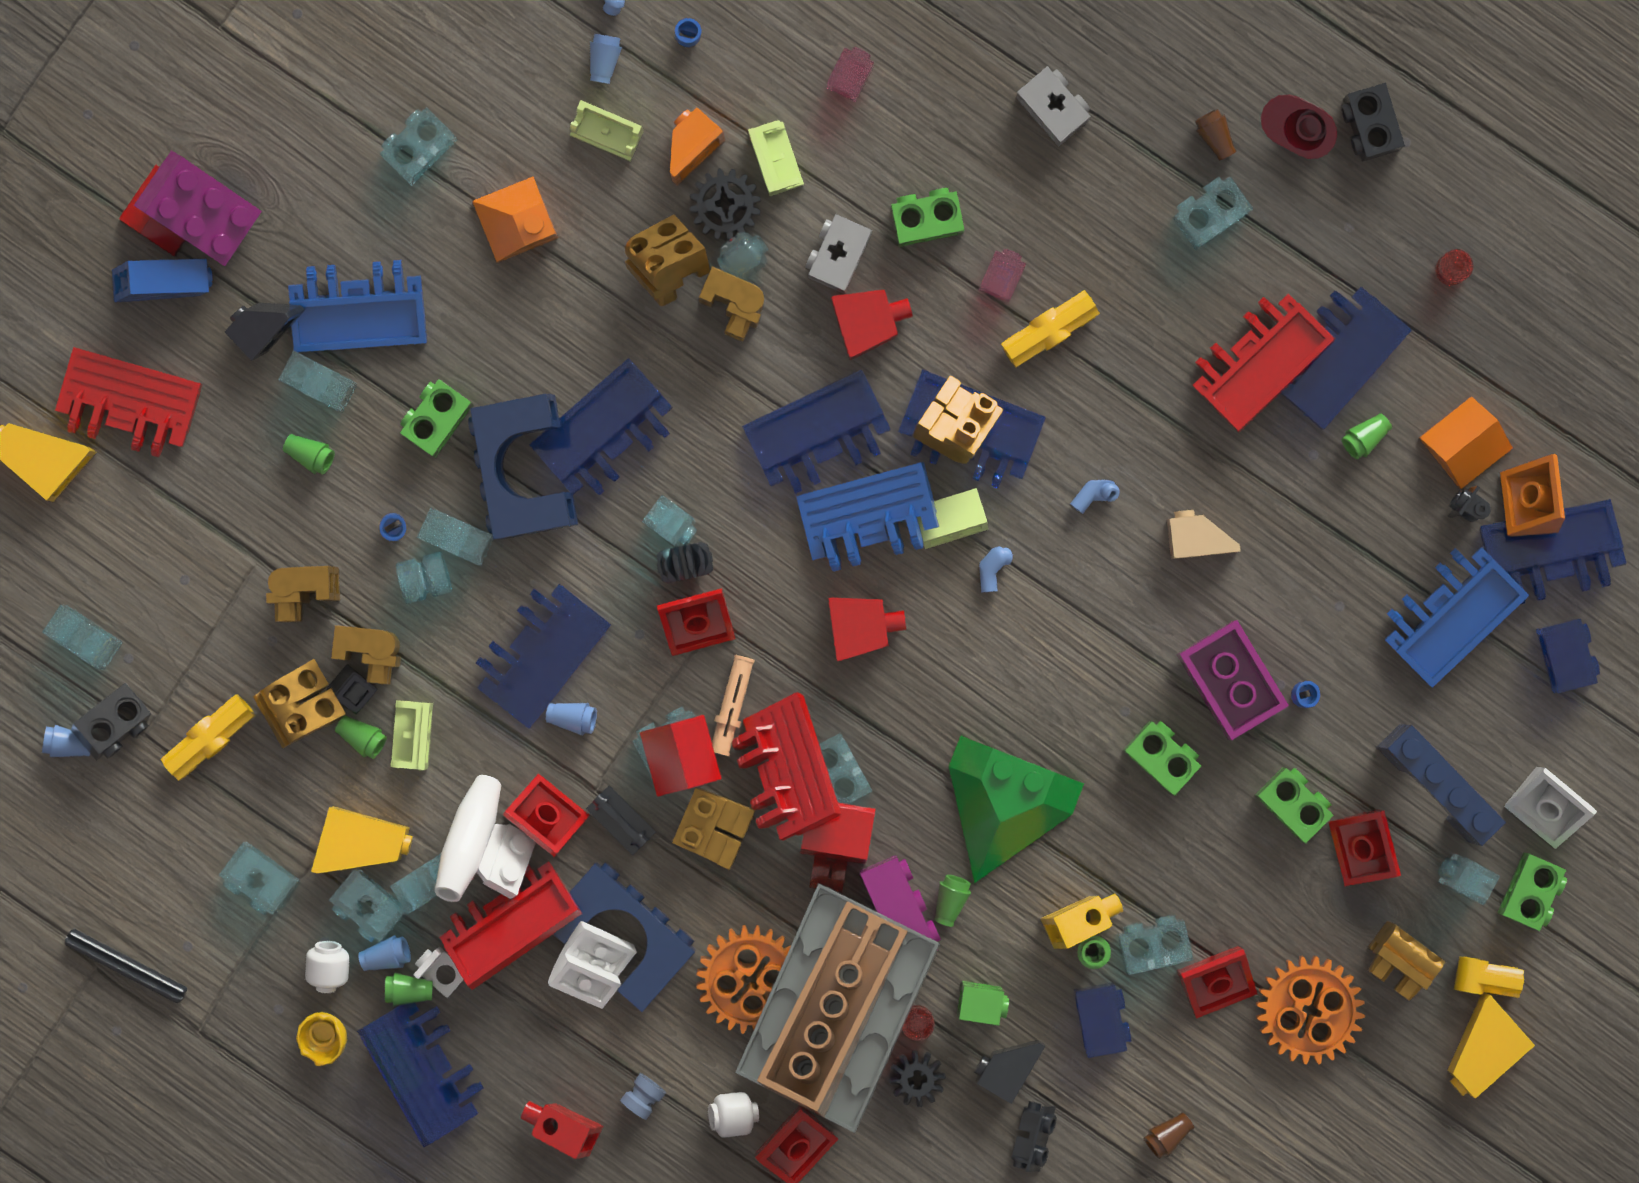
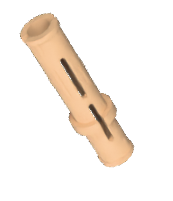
[712,655,755,756]

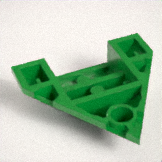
[948,735,1084,883]

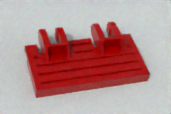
[1192,294,1335,433]
[55,347,203,457]
[732,692,842,841]
[439,861,582,990]

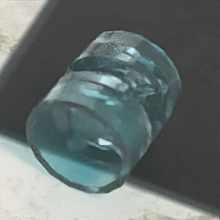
[396,551,452,604]

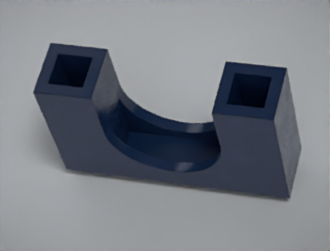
[468,394,578,540]
[1376,724,1506,846]
[554,862,696,1012]

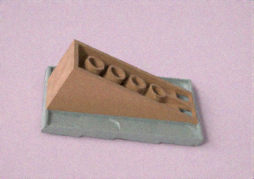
[735,883,940,1133]

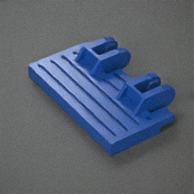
[288,260,427,352]
[796,462,939,572]
[1385,547,1529,688]

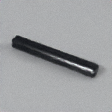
[64,929,187,1003]

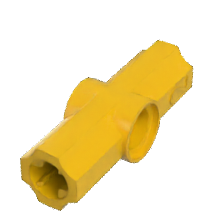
[1000,290,1100,368]
[160,694,256,781]

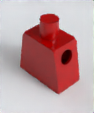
[831,290,913,360]
[828,598,906,661]
[521,1101,604,1159]

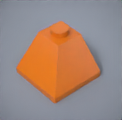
[670,108,725,186]
[472,177,558,263]

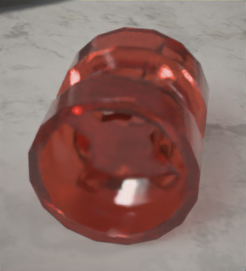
[1435,249,1474,286]
[809,855,847,893]
[902,1005,935,1041]

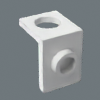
[413,947,463,998]

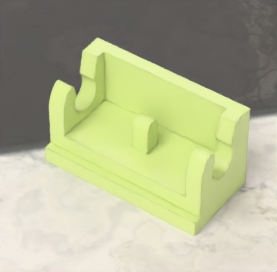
[570,100,643,162]
[748,120,804,196]
[917,488,988,549]
[391,700,433,770]

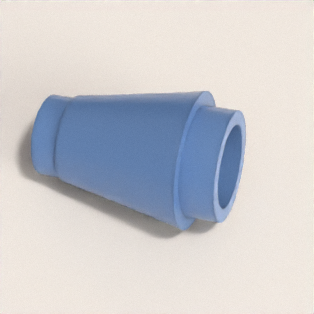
[590,34,622,84]
[546,703,597,736]
[42,725,90,757]
[359,936,411,971]

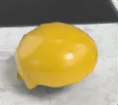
[296,1012,347,1066]

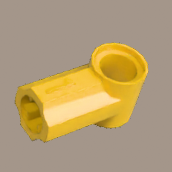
[1454,956,1524,998]

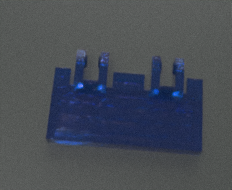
[1281,287,1412,430]
[529,358,673,495]
[898,369,1046,489]
[742,370,891,494]
[1479,499,1626,604]
[476,584,612,729]
[357,1003,484,1148]

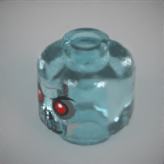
[717,232,768,281]

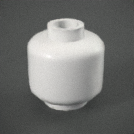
[305,941,349,993]
[708,1092,759,1138]

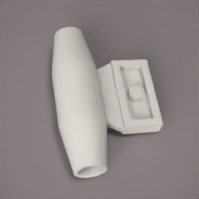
[435,775,536,902]

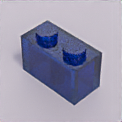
[1536,618,1600,693]
[1074,982,1132,1058]

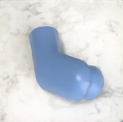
[1070,480,1120,514]

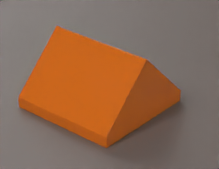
[1419,396,1513,490]
[1500,454,1565,536]

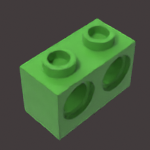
[891,188,965,247]
[400,379,474,458]
[1123,721,1201,796]
[1255,767,1334,844]
[1497,852,1567,931]
[957,981,1009,1025]

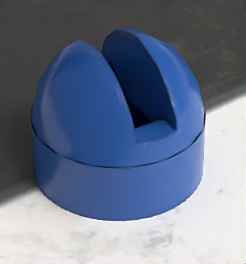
[675,18,701,48]
[380,513,406,541]
[1291,681,1320,708]

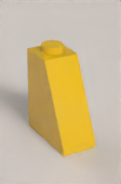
[0,423,97,502]
[311,806,413,874]
[1448,993,1535,1099]

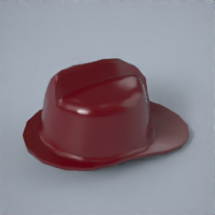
[1261,94,1337,159]

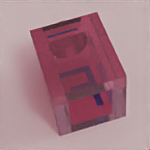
[827,47,874,102]
[979,249,1026,303]

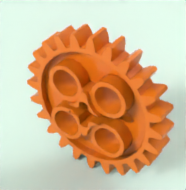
[696,925,791,1034]
[1256,955,1365,1065]

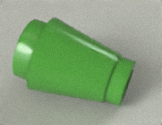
[1341,413,1392,459]
[283,434,335,474]
[335,715,387,759]
[934,875,971,927]
[1077,936,1111,969]
[385,973,433,1006]

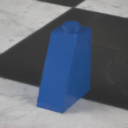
[112,259,213,302]

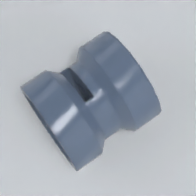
[620,1073,666,1120]

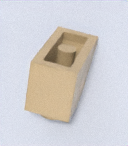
[1167,510,1240,559]

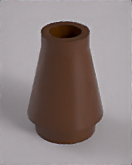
[1195,109,1237,161]
[1143,1112,1194,1159]

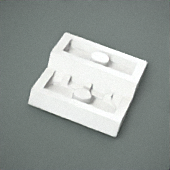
[548,921,637,1009]

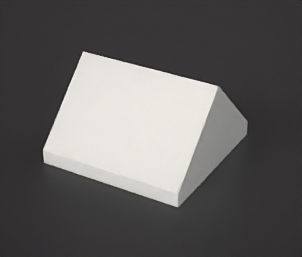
[1504,767,1597,849]

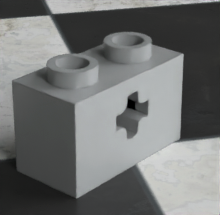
[1016,66,1091,147]
[805,214,872,294]

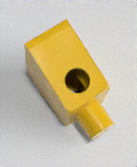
[1040,894,1123,949]

